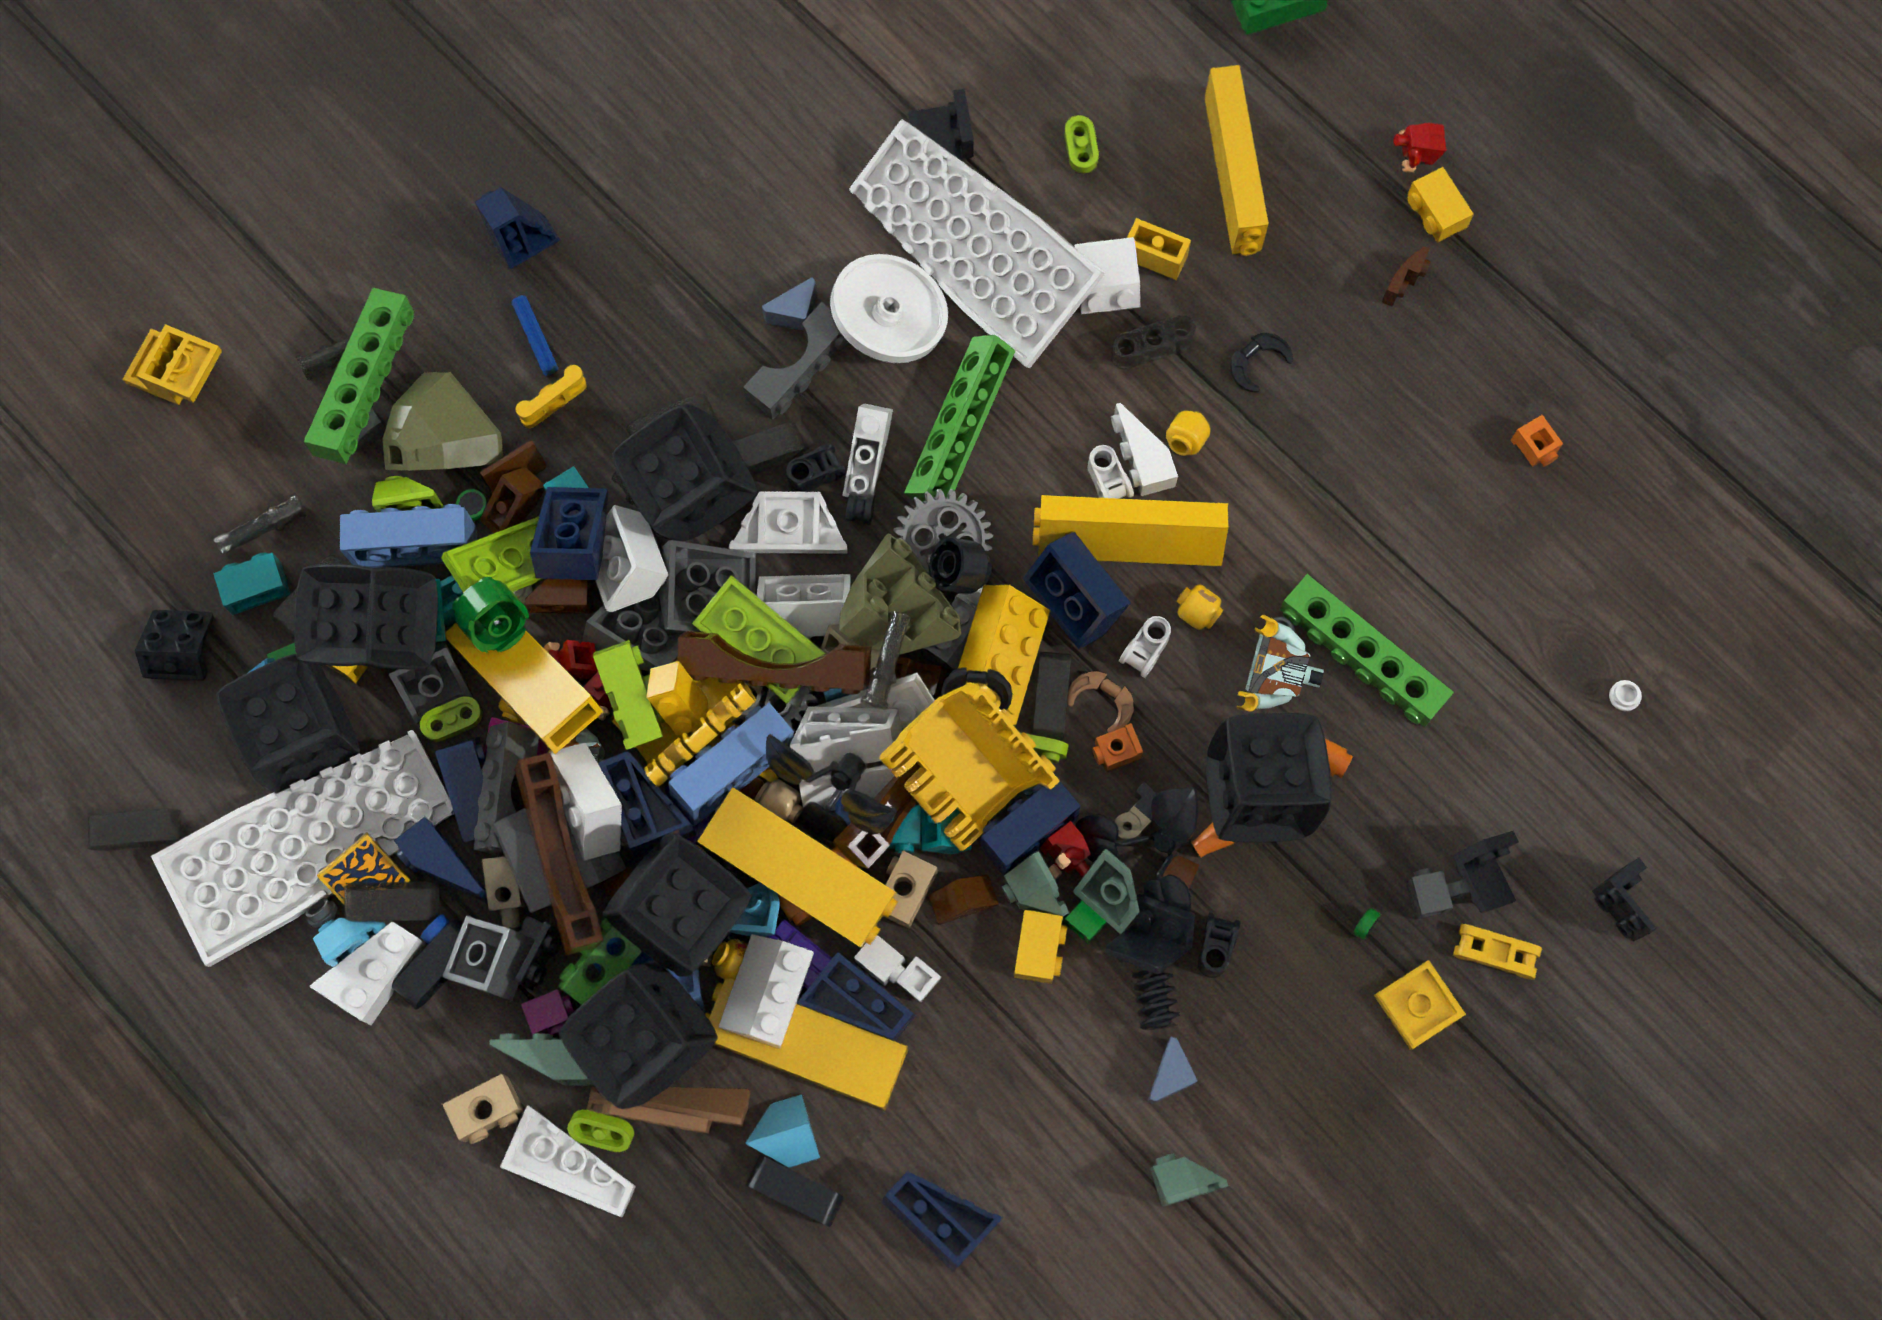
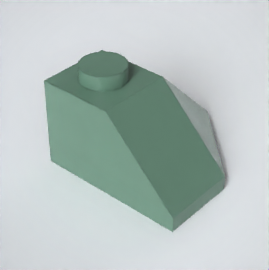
[1073,849,1140,934]
[1001,851,1069,921]
[1150,1153,1228,1207]

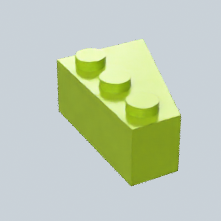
[593,640,665,750]

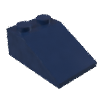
[530,487,608,580]
[394,817,488,904]

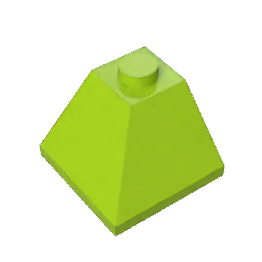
[372,476,444,512]

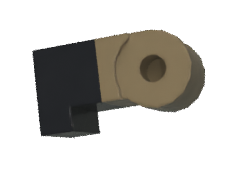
[1114,782,1157,840]

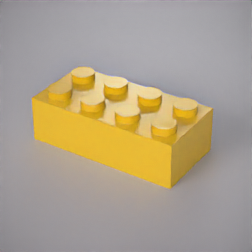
[958,585,1050,725]

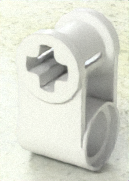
[1087,445,1134,499]
[1119,616,1171,678]

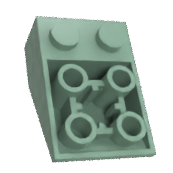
[490,1034,594,1086]

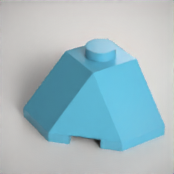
[313,918,387,967]

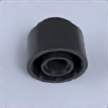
[929,537,992,594]

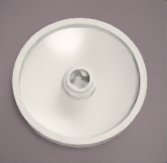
[830,254,948,363]

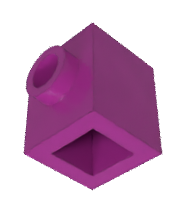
[521,989,575,1037]

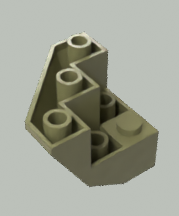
[383,372,503,471]
[839,533,961,654]

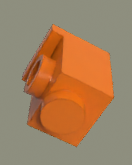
[1510,415,1563,467]
[1092,723,1143,772]

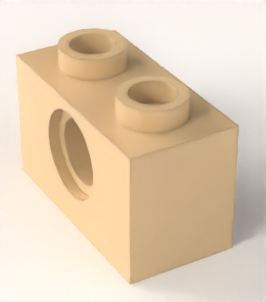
[883,851,938,929]
[442,1074,524,1144]

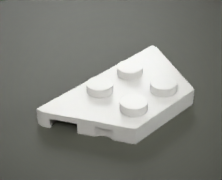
[729,491,848,554]

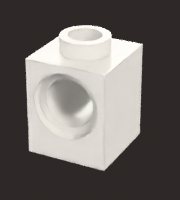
[854,935,905,987]

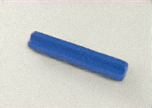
[512,295,558,376]

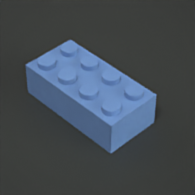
[340,504,477,568]
[669,703,794,827]

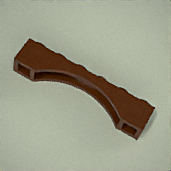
[678,631,871,694]
[515,752,603,955]
[833,763,920,868]

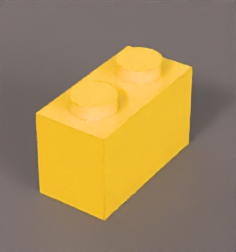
[1407,167,1474,242]
[1127,218,1191,280]
[646,661,708,736]
[1014,910,1067,984]

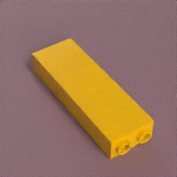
[1205,65,1269,256]
[1033,495,1228,566]
[445,623,603,754]
[697,787,898,947]
[705,977,908,1111]

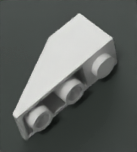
[1111,403,1178,496]
[842,404,893,497]

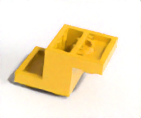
[123,324,222,405]

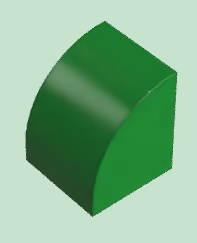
[1064,901,1108,945]

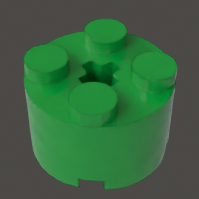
[452,577,529,653]

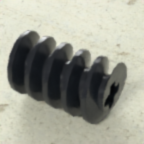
[1132,965,1180,1030]

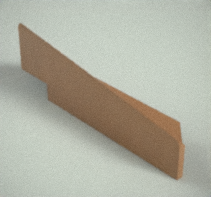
[587,1086,750,1134]

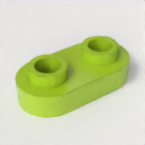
[1065,116,1099,173]
[420,696,482,742]
[1019,732,1069,764]
[567,1110,634,1152]

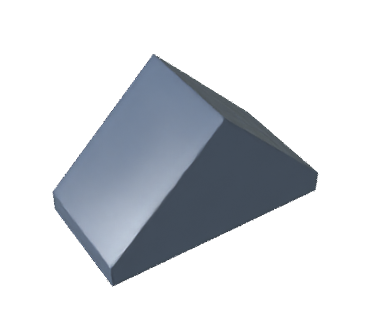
[761,277,817,331]
[1147,1037,1198,1104]

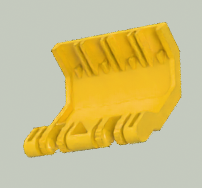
[611,659,756,787]
[879,682,1059,851]

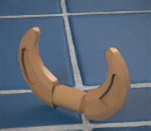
[1067,671,1134,733]

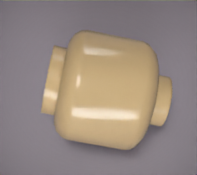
[754,779,803,823]

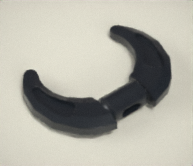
[1230,333,1293,393]
[942,667,1013,710]

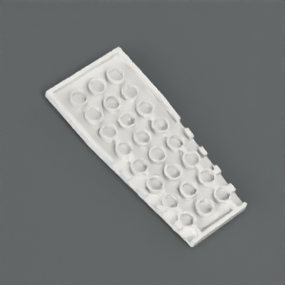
[849,120,1105,368]
[151,730,454,967]

